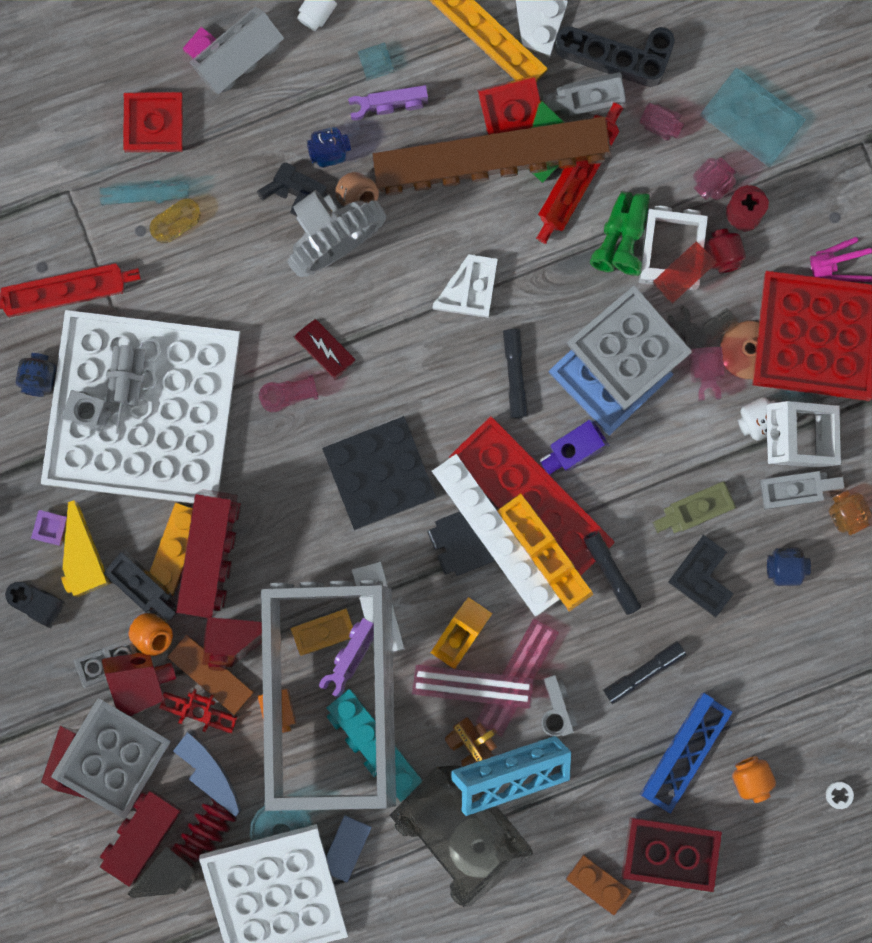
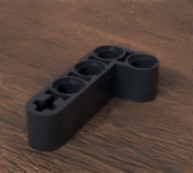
[555,26,675,87]

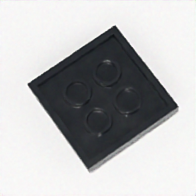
[322,416,437,531]

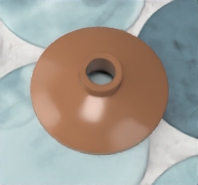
[720,321,759,380]

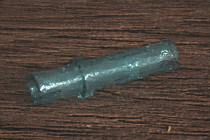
[99,180,189,206]

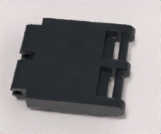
[427,500,495,577]

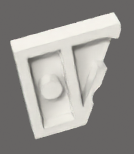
[516,0,568,58]
[433,254,497,318]

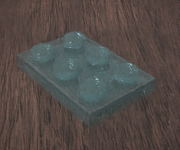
[700,68,806,167]

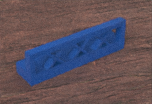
[639,693,732,814]

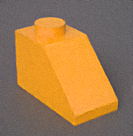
[430,597,493,670]

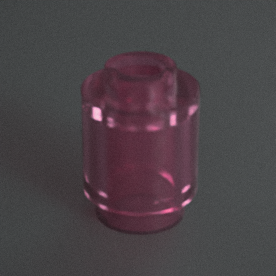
[639,102,685,141]

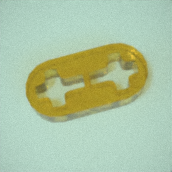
[150,199,201,243]

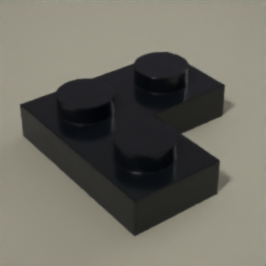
[667,534,734,618]

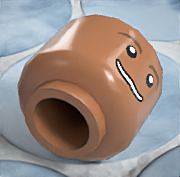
[336,172,379,207]

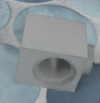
[61,390,111,432]

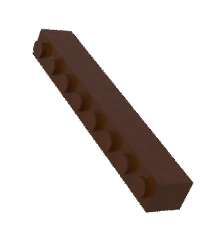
[372,117,612,195]

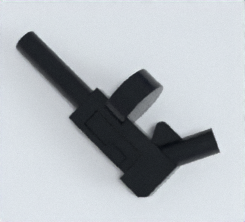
[257,162,343,217]

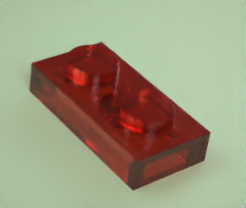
[652,241,717,304]

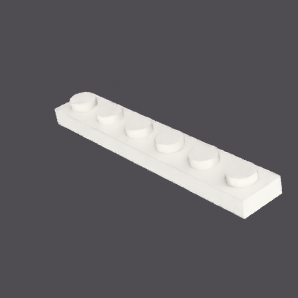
[432,454,560,617]

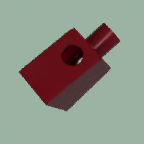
[101,653,176,716]

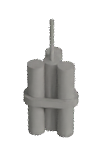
[106,345,145,434]

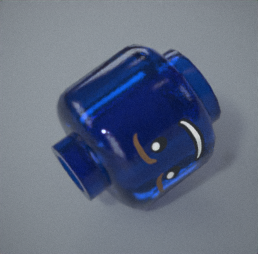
[306,127,351,168]

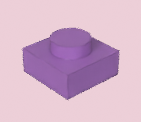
[31,510,67,546]

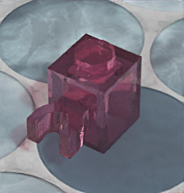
[689,347,725,401]

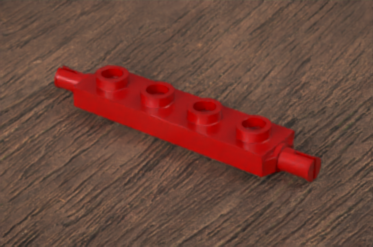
[536,103,624,244]
[0,263,141,318]

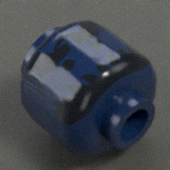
[15,353,56,397]
[767,547,811,586]

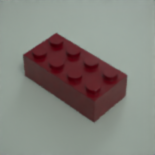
[176,489,241,618]

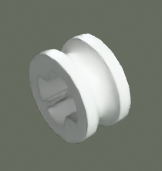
[826,782,854,809]

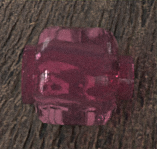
[693,157,737,200]

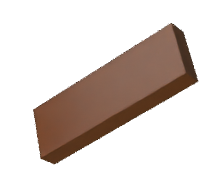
[167,634,254,715]

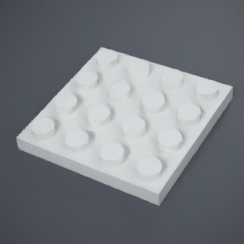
[199,824,348,943]

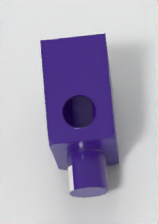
[540,420,610,475]

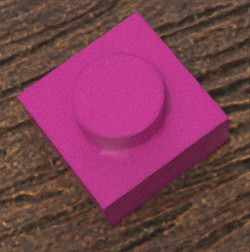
[182,27,216,59]

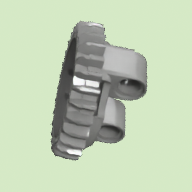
[287,190,386,277]

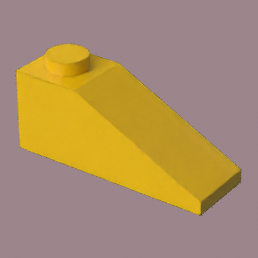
[61,500,111,597]

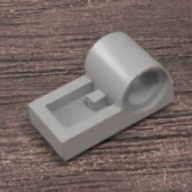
[541,675,577,736]

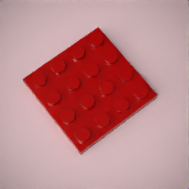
[752,271,872,401]

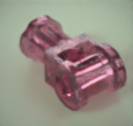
[259,374,319,413]

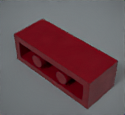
[100,790,183,887]

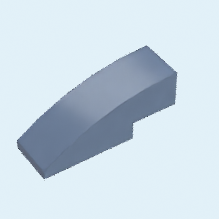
[173,732,242,817]

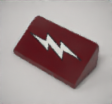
[293,319,356,381]

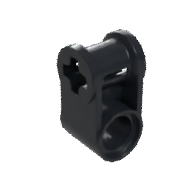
[5,582,66,628]

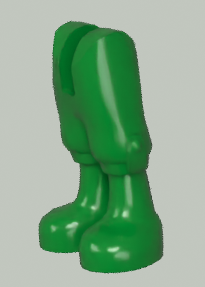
[590,191,650,276]

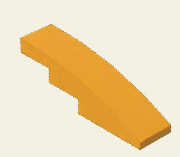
[497,494,593,612]

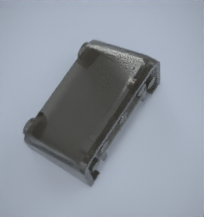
[389,765,533,907]

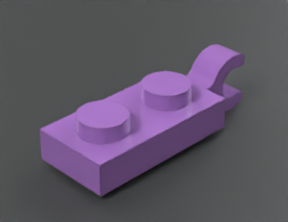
[348,85,428,120]
[319,618,374,697]

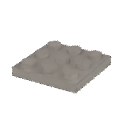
[566,285,692,411]
[51,698,171,819]

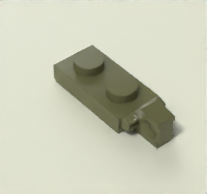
[652,481,736,534]

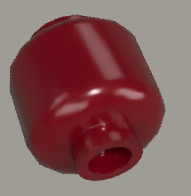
[704,228,746,274]

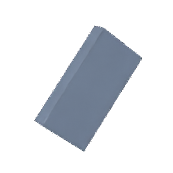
[326,815,372,883]

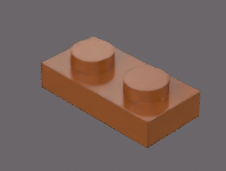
[566,855,632,915]

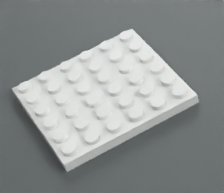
[41,310,241,504]

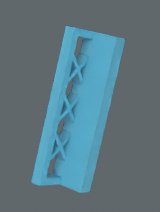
[452,736,571,816]

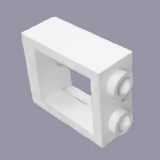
[639,206,708,290]
[767,401,841,467]

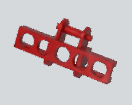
[159,689,238,733]

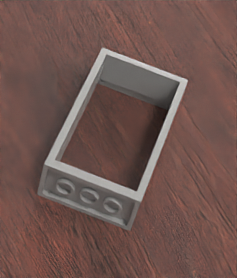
[261,580,396,811]

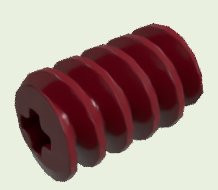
[726,185,769,232]
[174,796,237,863]

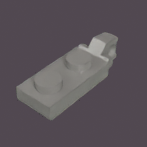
[543,72,626,116]
[760,471,845,510]

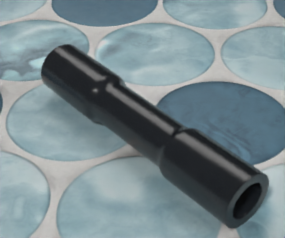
[503,329,528,419]
[583,530,641,615]
[603,641,687,705]

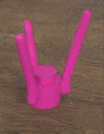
[810,237,872,282]

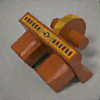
[445,717,498,767]

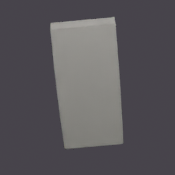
[73,639,136,688]

